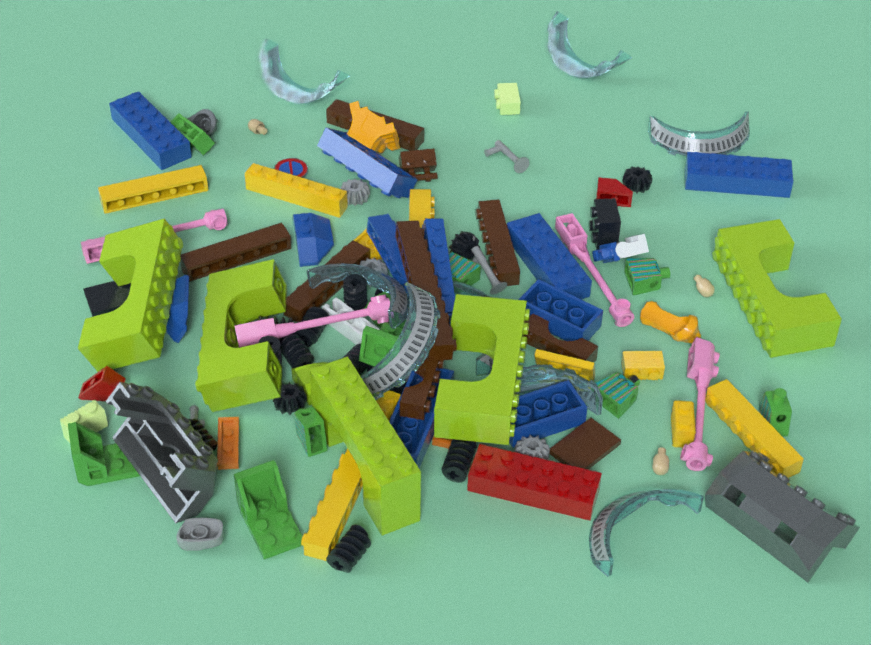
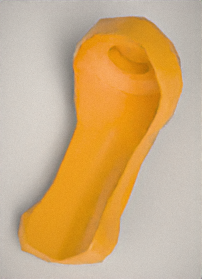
[640,301,701,344]

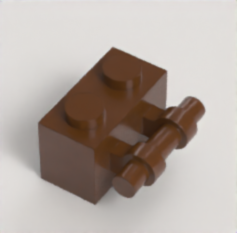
[398,148,438,182]

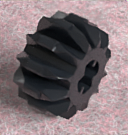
[622,166,653,193]
[449,231,480,260]
[273,382,307,415]

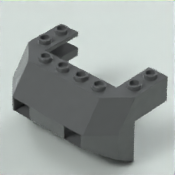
[106,382,218,523]
[705,450,860,582]

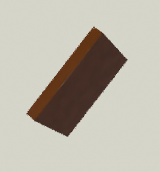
[549,418,621,470]

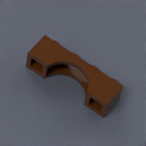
[524,314,598,362]
[400,346,445,420]

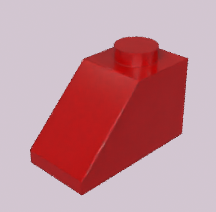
[596,177,633,207]
[78,366,126,401]

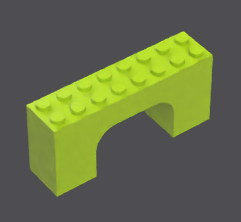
[78,218,183,372]
[712,219,842,358]
[195,259,287,412]
[434,294,530,445]
[310,356,421,536]

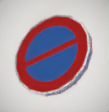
[274,158,308,178]

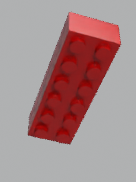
[467,444,602,521]

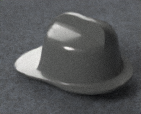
[188,109,219,136]

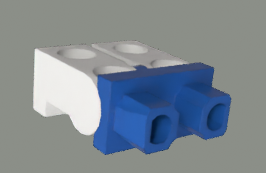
[592,234,649,263]

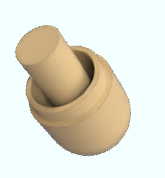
[248,119,267,135]
[694,274,715,297]
[652,448,669,475]

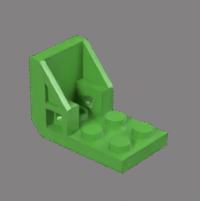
[359,322,412,369]
[68,422,140,486]
[234,460,302,560]

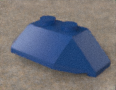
[292,213,334,267]
[166,275,189,343]

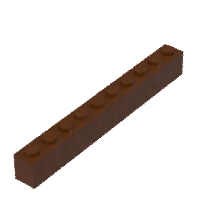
[395,220,457,361]

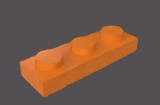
[217,416,239,470]

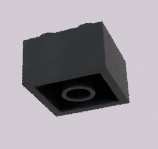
[589,198,621,250]

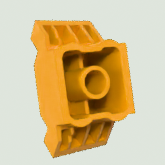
[347,101,400,153]

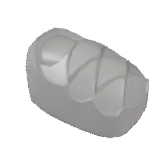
[176,518,224,551]

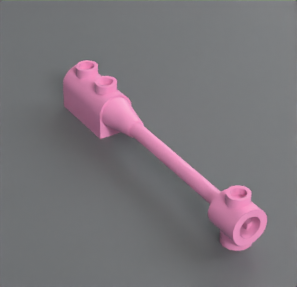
[81,208,228,264]
[555,213,634,327]
[234,294,392,348]
[680,337,720,471]

